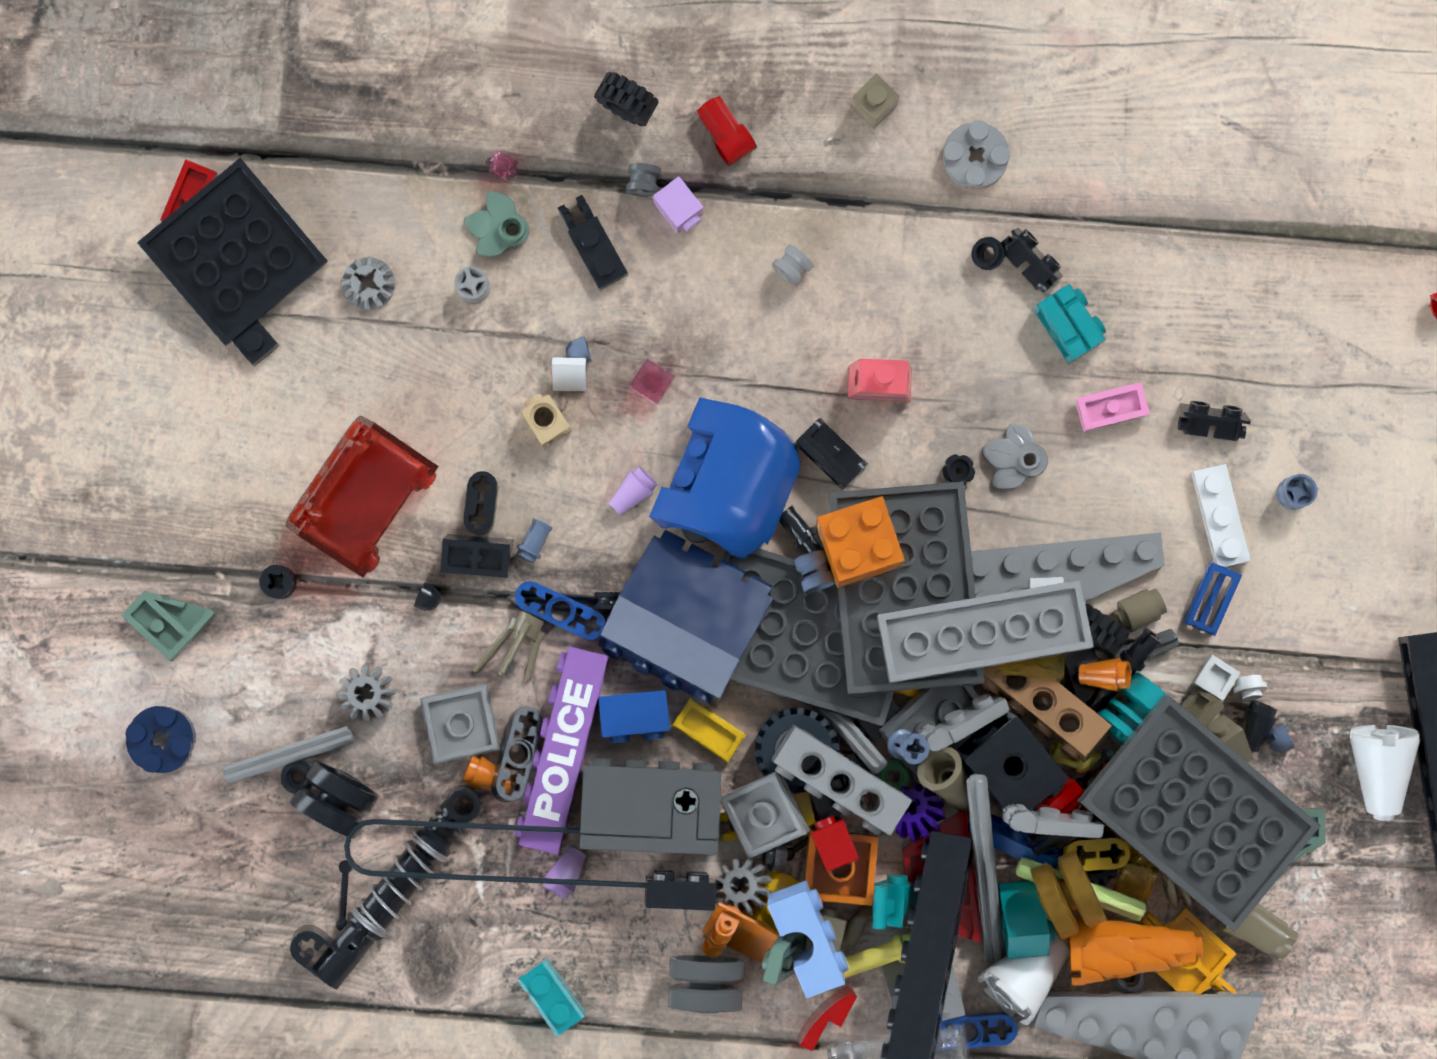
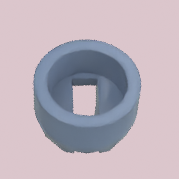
[566,337,592,363]
[1266,723,1295,753]

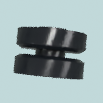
[290,760,379,839]

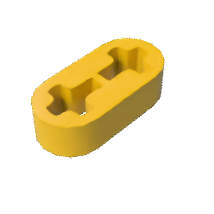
[1063,837,1130,871]

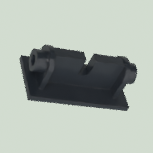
[1001,228,1063,293]
[1177,401,1251,441]

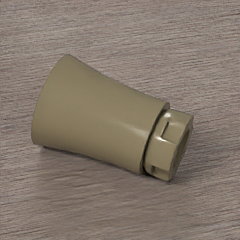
[917,747,971,811]
[1217,903,1298,959]

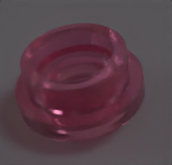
[486,151,518,180]

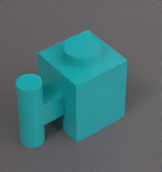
[872,874,918,929]

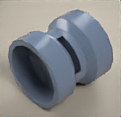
[1276,474,1318,510]
[794,550,835,593]

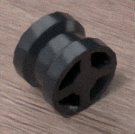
[259,564,297,599]

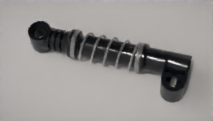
[290,785,481,990]

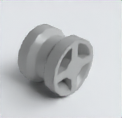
[772,244,814,286]
[455,266,490,304]

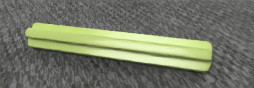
[1016,857,1146,921]

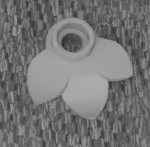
[982,424,1048,489]

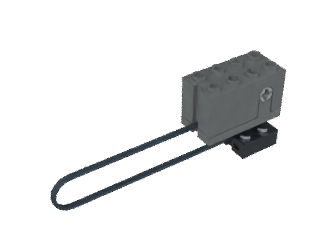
[344,758,722,911]

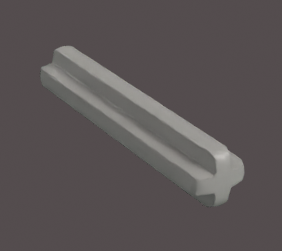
[817,708,887,774]

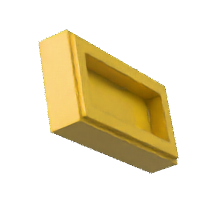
[672,698,746,763]

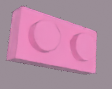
[1075,382,1150,432]

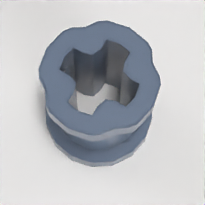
[887,729,930,764]

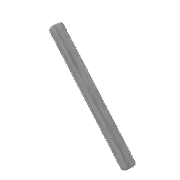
[967,774,1004,963]

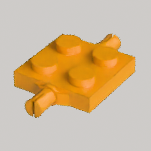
[1140,907,1236,994]

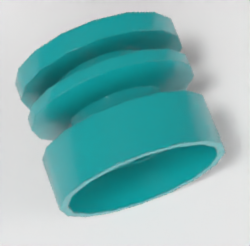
[1098,672,1166,746]

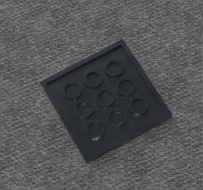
[137,157,328,346]

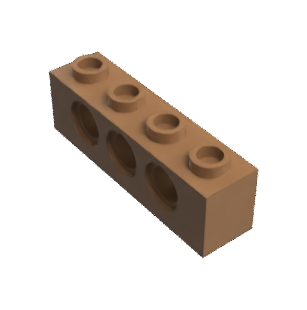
[981,659,1112,763]

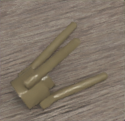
[472,611,545,682]

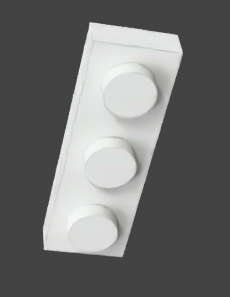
[1191,464,1251,567]

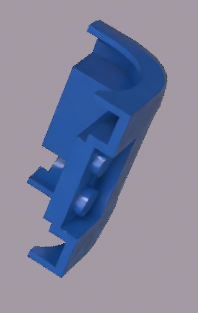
[649,397,801,558]

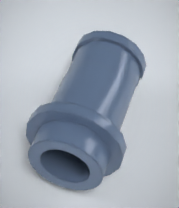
[516,518,552,564]

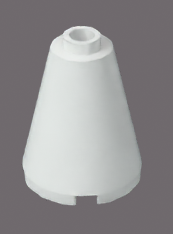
[1350,725,1420,821]
[977,930,1070,1025]

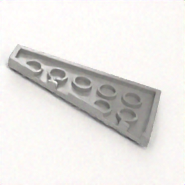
[971,532,1165,602]
[1033,991,1264,1059]

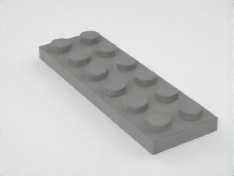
[877,580,1094,684]

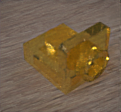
[1113,849,1158,905]

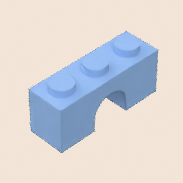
[767,880,849,999]

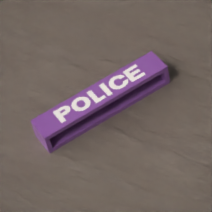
[514,646,610,855]

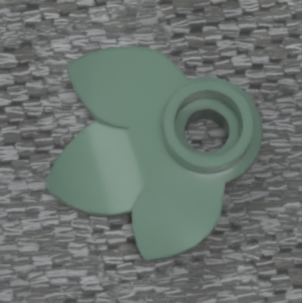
[464,191,529,257]

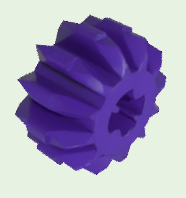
[895,783,946,843]

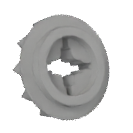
[341,256,395,310]

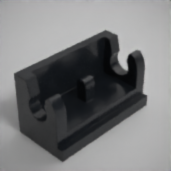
[795,418,868,491]
[440,534,514,578]

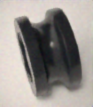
[594,592,621,610]

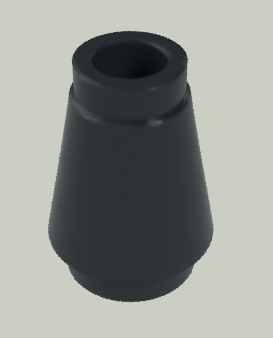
[1242,700,1278,752]

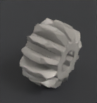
[337,664,396,722]
[715,858,772,916]

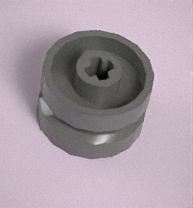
[668,955,744,1013]

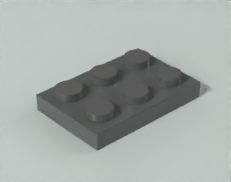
[878,685,978,782]

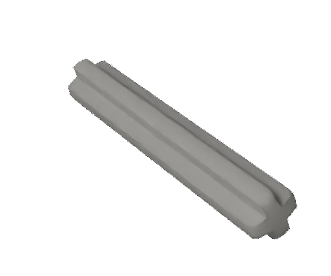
[223,726,354,783]

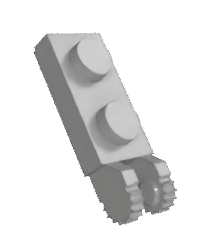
[916,694,1010,752]
[1002,804,1104,838]

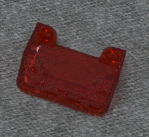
[286,416,439,578]

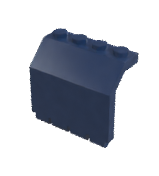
[598,529,773,708]

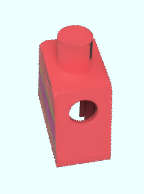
[848,359,912,402]

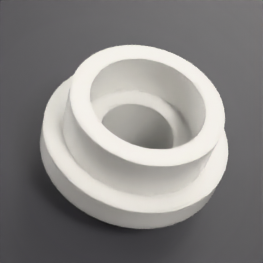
[1233,675,1268,701]

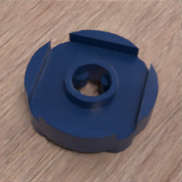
[125,706,196,773]

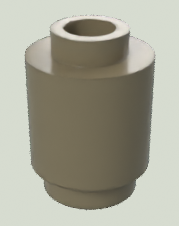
[1114,589,1167,632]

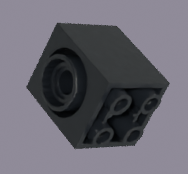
[956,712,1069,813]

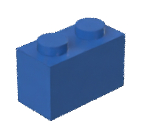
[598,690,670,743]

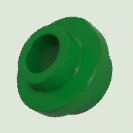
[877,759,910,792]

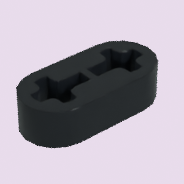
[464,471,499,535]

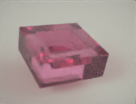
[629,359,675,405]

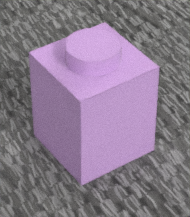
[653,176,703,234]

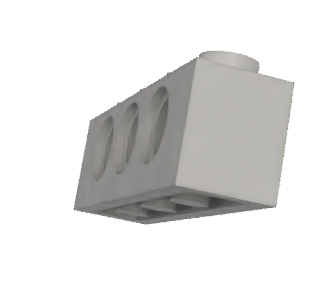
[771,724,912,836]

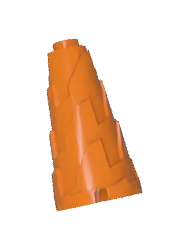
[1068,916,1203,986]

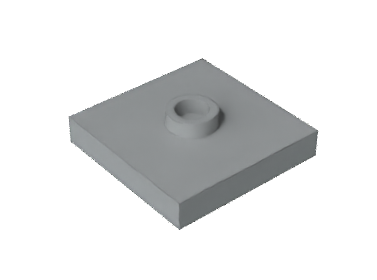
[420,684,501,764]
[720,771,810,859]

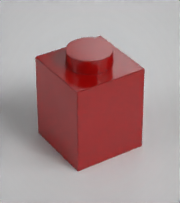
[810,816,859,872]

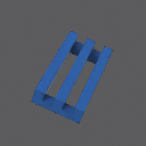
[1183,561,1242,636]

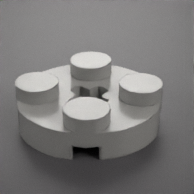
[943,120,1010,189]

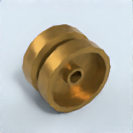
[1030,850,1107,940]

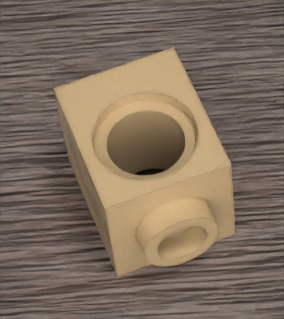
[520,394,572,449]

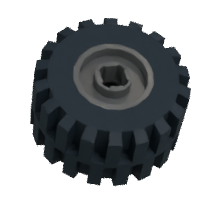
[754,707,840,793]

